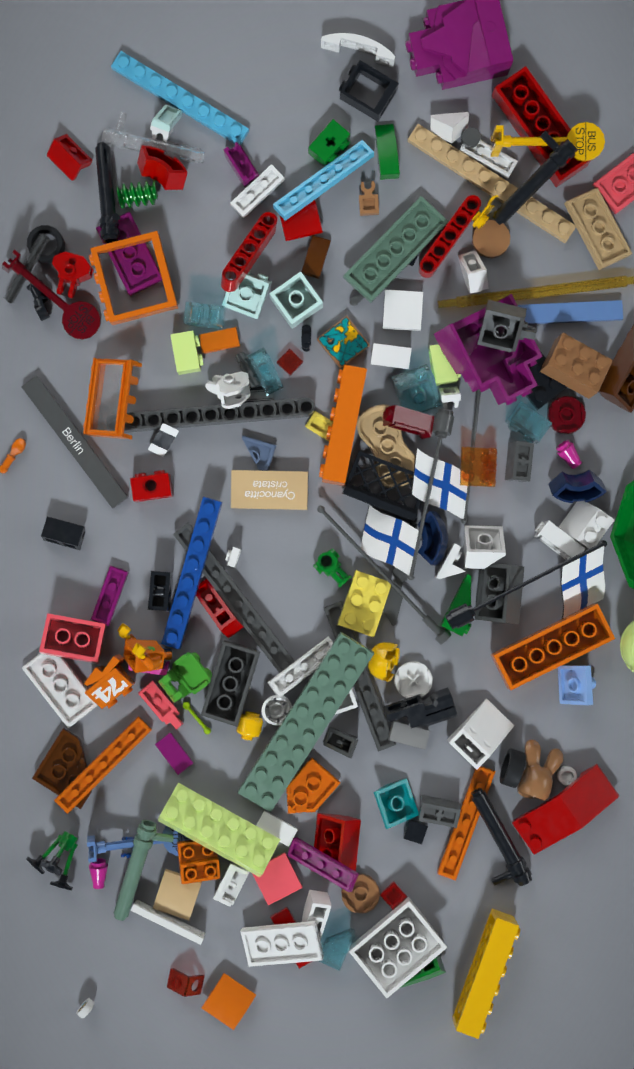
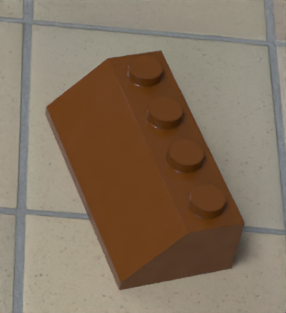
[599,324,634,413]

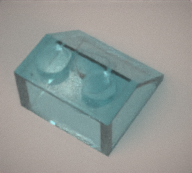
[391,364,441,413]

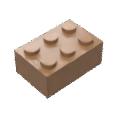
[540,333,613,399]

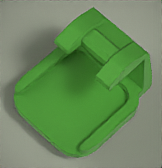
[158,652,212,703]

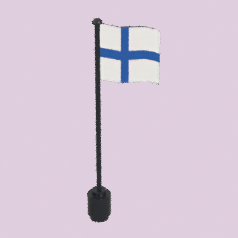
[445,540,607,629]

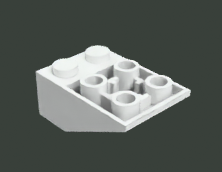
[447,698,514,770]

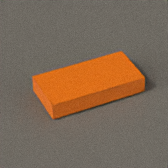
[199,327,240,354]

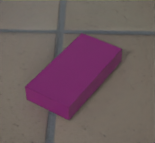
[155,732,194,775]

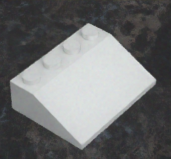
[349,897,447,998]

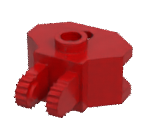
[52,251,94,298]

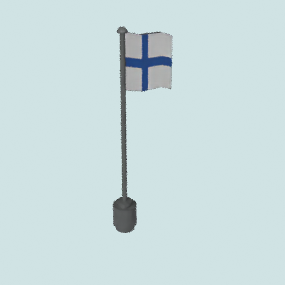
[411,390,481,524]
[360,408,455,580]

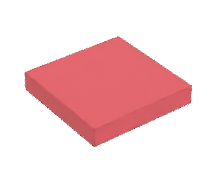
[252,852,303,905]

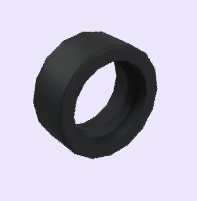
[27,225,65,264]
[500,748,526,788]

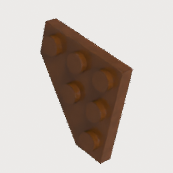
[32,728,92,809]

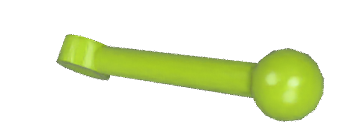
[183,702,211,734]

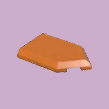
[286,757,341,814]

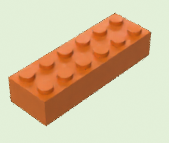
[319,364,367,486]
[490,604,615,690]

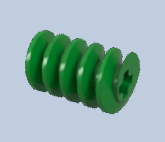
[117,180,158,209]

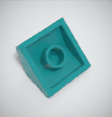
[374,778,419,829]

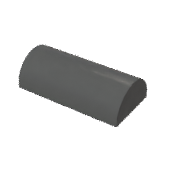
[201,641,261,727]

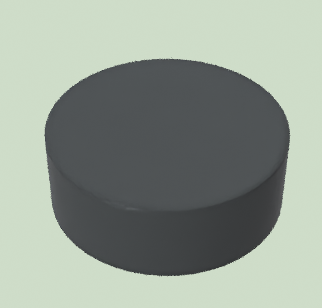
[461,127,481,148]

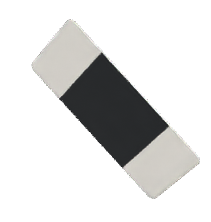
[148,424,179,457]

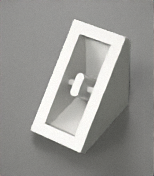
[430,112,469,143]

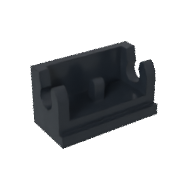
[41,516,85,550]

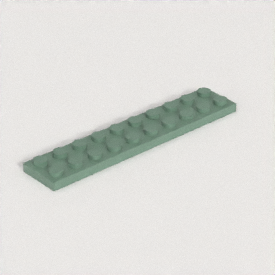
[238,632,374,812]

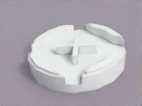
[394,661,433,698]

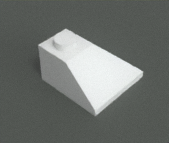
[463,525,506,569]

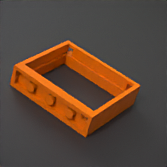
[89,231,179,325]

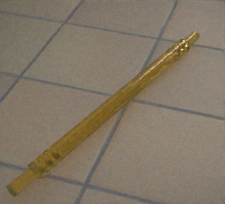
[437,275,634,308]

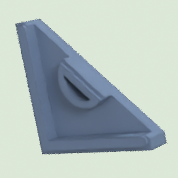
[242,435,276,471]

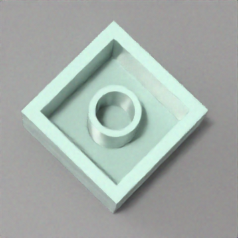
[269,272,323,329]

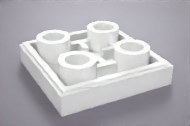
[383,290,423,331]

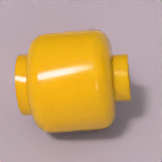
[236,711,263,741]

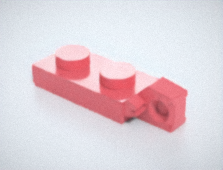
[138,680,184,729]

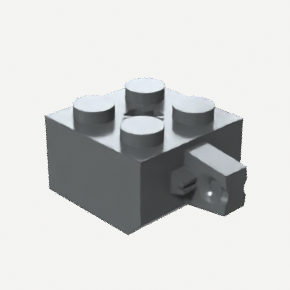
[477,300,537,352]

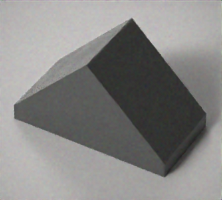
[323,727,358,759]

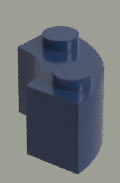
[548,470,607,503]
[417,511,448,566]

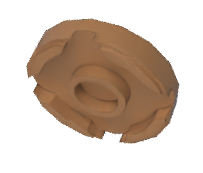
[472,220,510,259]
[341,874,380,914]

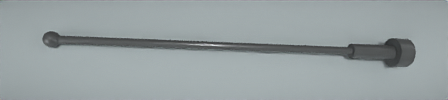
[317,506,452,645]

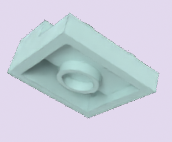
[222,270,272,319]

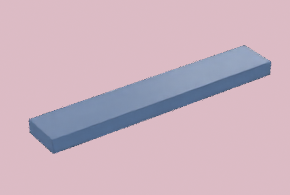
[518,300,623,325]

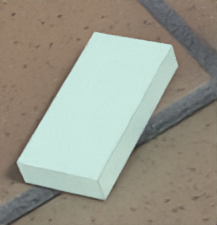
[151,105,183,132]

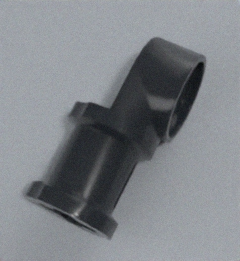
[27,280,50,321]

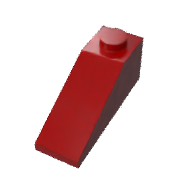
[196,578,243,639]

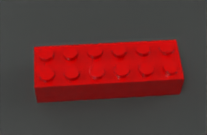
[492,66,591,188]

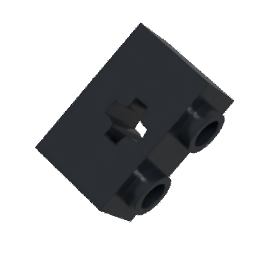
[148,571,173,611]

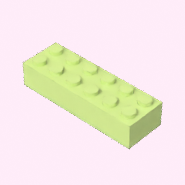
[158,783,281,877]

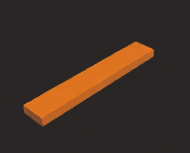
[54,716,152,814]
[437,766,496,881]

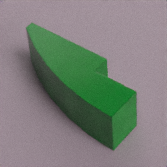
[375,124,400,180]

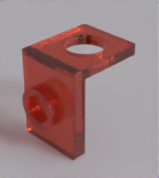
[167,968,205,997]

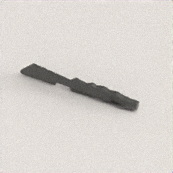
[383,522,417,626]

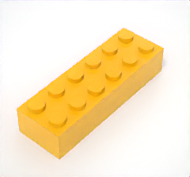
[452,908,520,1039]

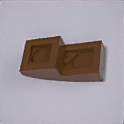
[302,235,331,279]

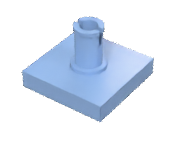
[558,665,596,706]

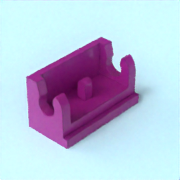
[223,142,259,188]

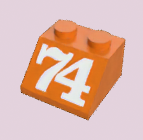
[84,666,135,709]

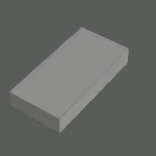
[388,721,430,750]

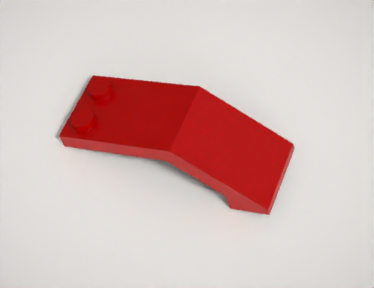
[512,764,619,855]

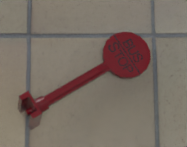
[2,249,100,340]

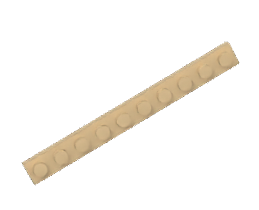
[407,124,576,243]

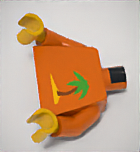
[118,623,172,673]

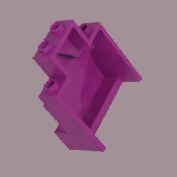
[405,0,513,90]
[434,294,543,405]

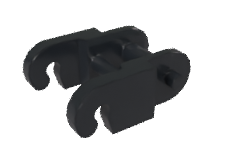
[301,324,311,352]

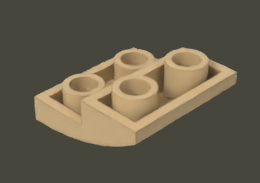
[153,869,202,921]

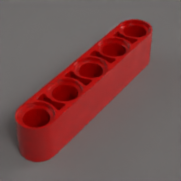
[419,195,481,278]
[221,212,277,292]

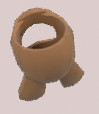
[517,740,563,801]

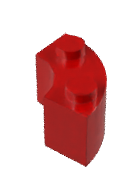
[137,145,188,190]

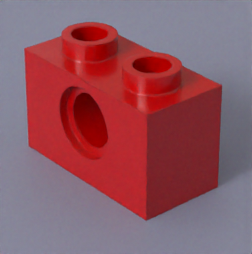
[130,470,173,502]

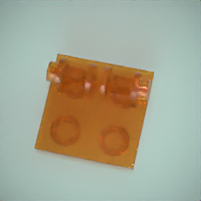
[460,447,497,487]

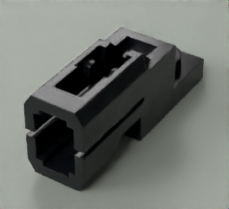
[383,687,458,729]

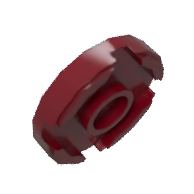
[547,396,586,434]

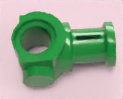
[313,548,352,588]

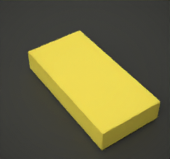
[305,411,333,442]

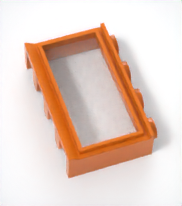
[83,358,142,439]

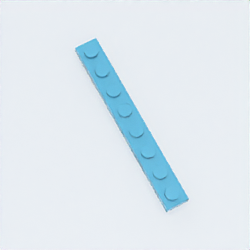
[111,51,249,145]

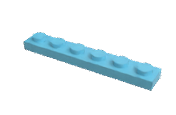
[273,140,374,221]

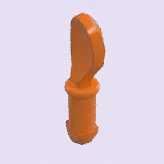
[0,438,26,474]

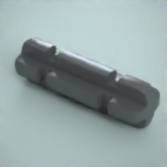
[235,352,260,388]

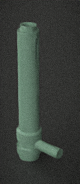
[113,820,174,921]

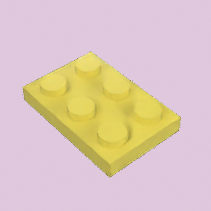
[337,570,391,637]

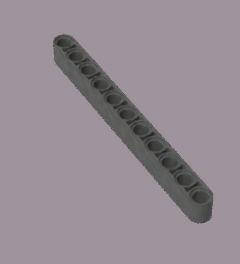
[106,397,315,433]

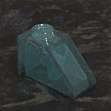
[247,347,283,396]
[319,928,355,971]

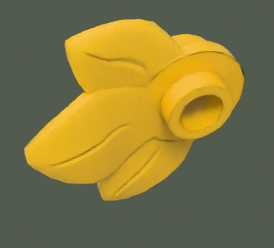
[472,195,499,229]

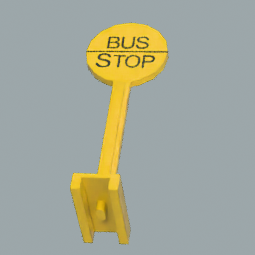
[491,122,605,161]

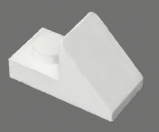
[435,543,466,579]

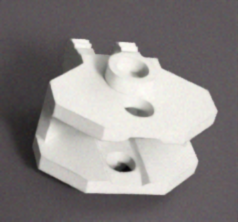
[205,371,251,409]

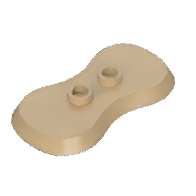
[357,404,415,488]

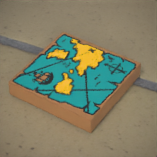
[317,316,370,369]

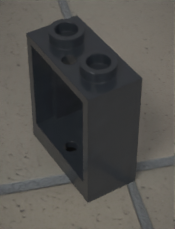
[339,60,399,122]

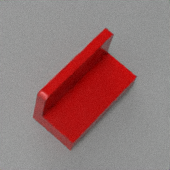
[47,134,93,181]

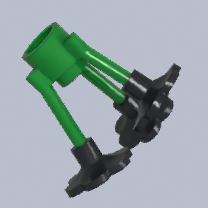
[26,831,78,890]

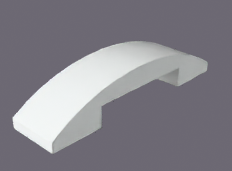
[321,33,395,67]

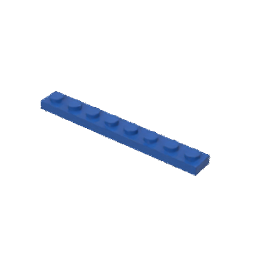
[161,497,223,649]

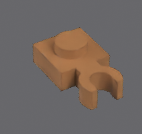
[359,181,379,216]

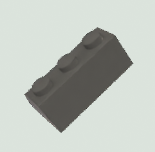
[474,563,525,624]

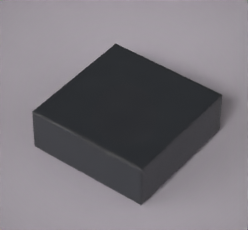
[403,819,428,845]

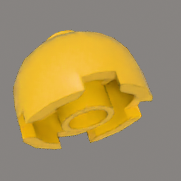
[368,642,400,682]

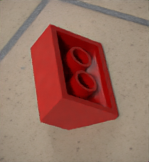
[311,813,361,872]

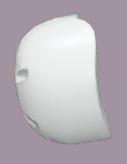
[261,695,292,726]

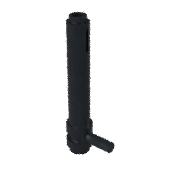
[492,131,578,225]
[95,142,120,244]
[471,788,532,886]

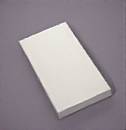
[22,653,98,728]
[240,921,324,967]

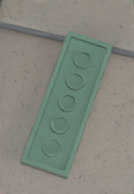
[343,196,449,303]

